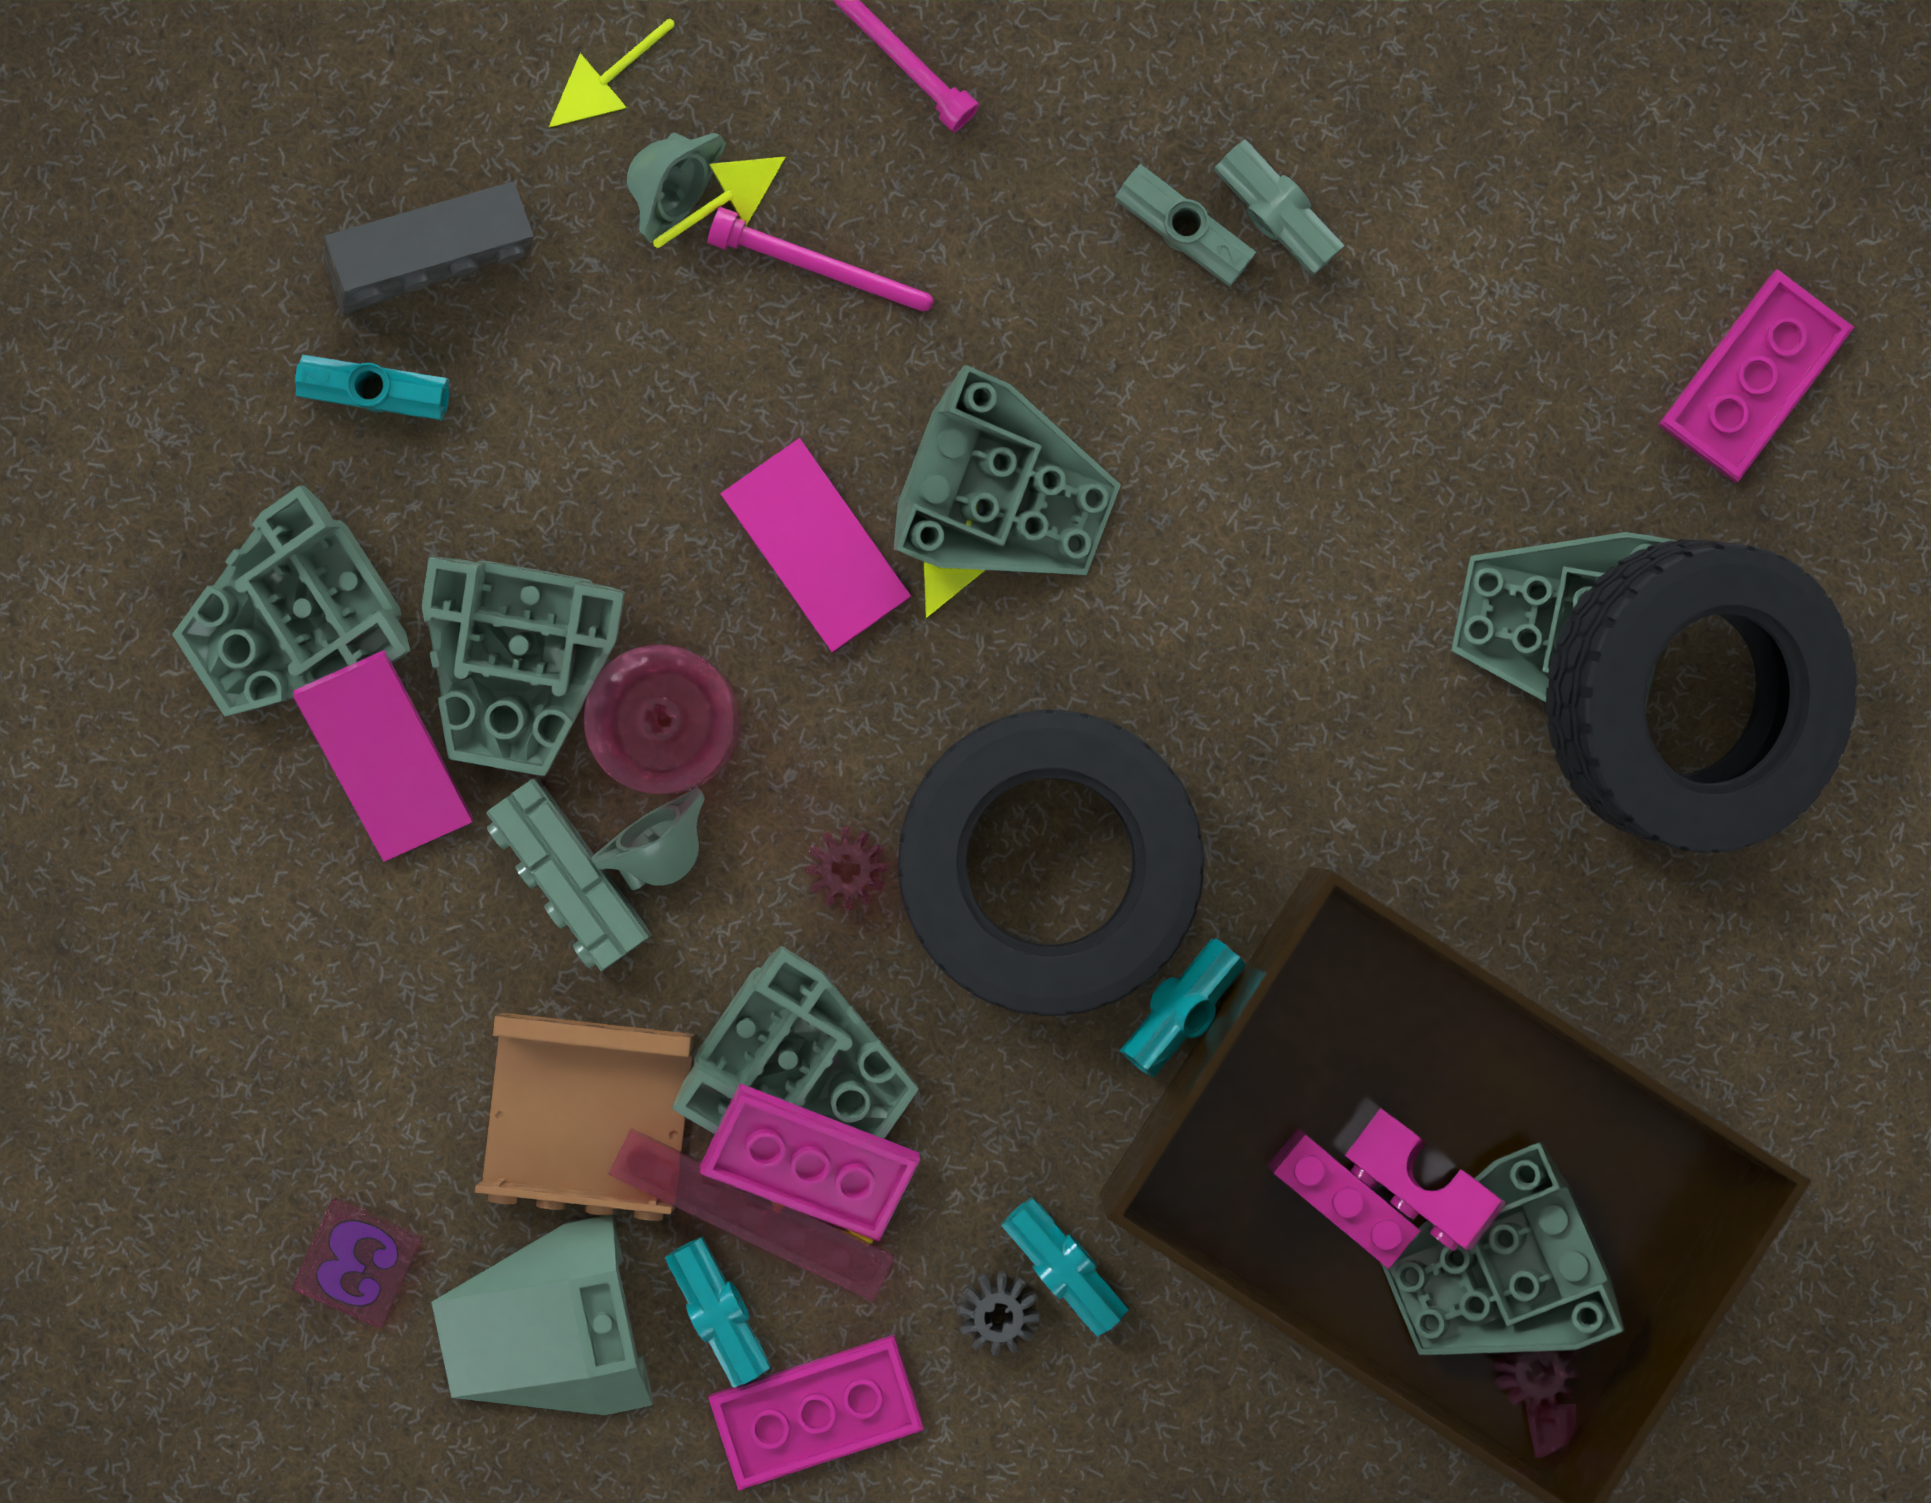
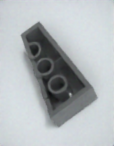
[324,181,534,316]

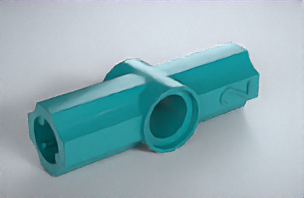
[295,354,450,421]
[1119,938,1246,1078]
[1001,1196,1129,1337]
[665,1236,771,1388]

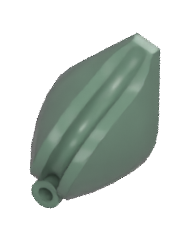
[627,132,726,243]
[590,788,705,890]

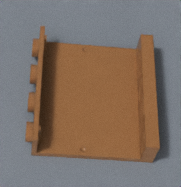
[475,1013,695,1221]

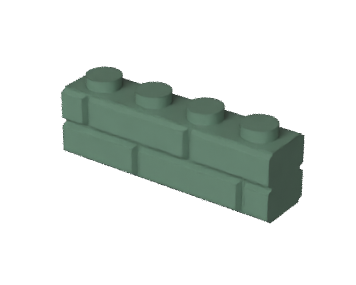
[486,778,653,972]

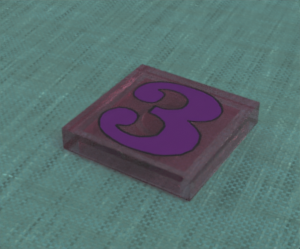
[291,1197,423,1329]

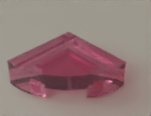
[1526,1404,1577,1458]

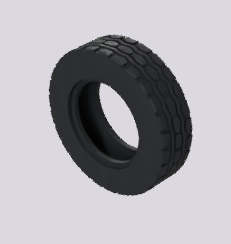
[1546,539,1857,854]
[898,709,1205,1016]

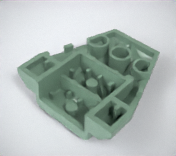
[172,485,410,717]
[422,557,625,776]
[672,946,919,1139]

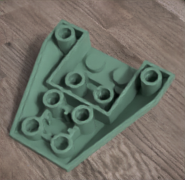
[894,365,1121,575]
[1451,532,1676,709]
[1380,1142,1624,1355]
[431,1214,654,1415]

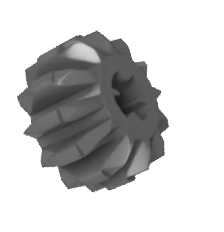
[957,1270,1040,1357]

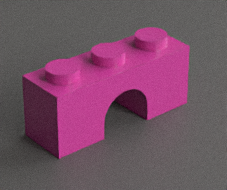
[1345,1108,1507,1251]
[1267,1128,1420,1269]

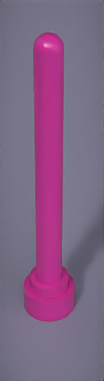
[832,0,980,133]
[707,207,933,312]

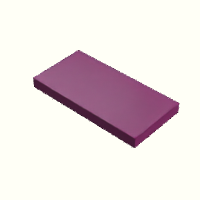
[1658,269,1855,483]
[720,438,912,653]
[293,650,472,862]
[700,1083,920,1241]
[708,1334,924,1491]

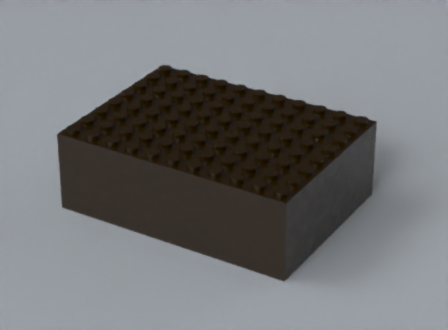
[1099,867,1812,1503]

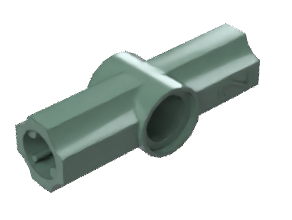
[1213,139,1344,276]
[1114,164,1256,288]

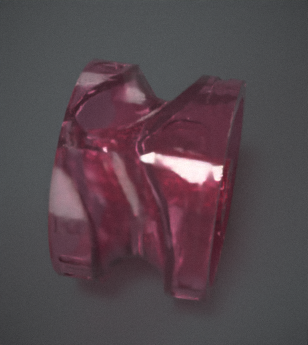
[584,645,741,794]

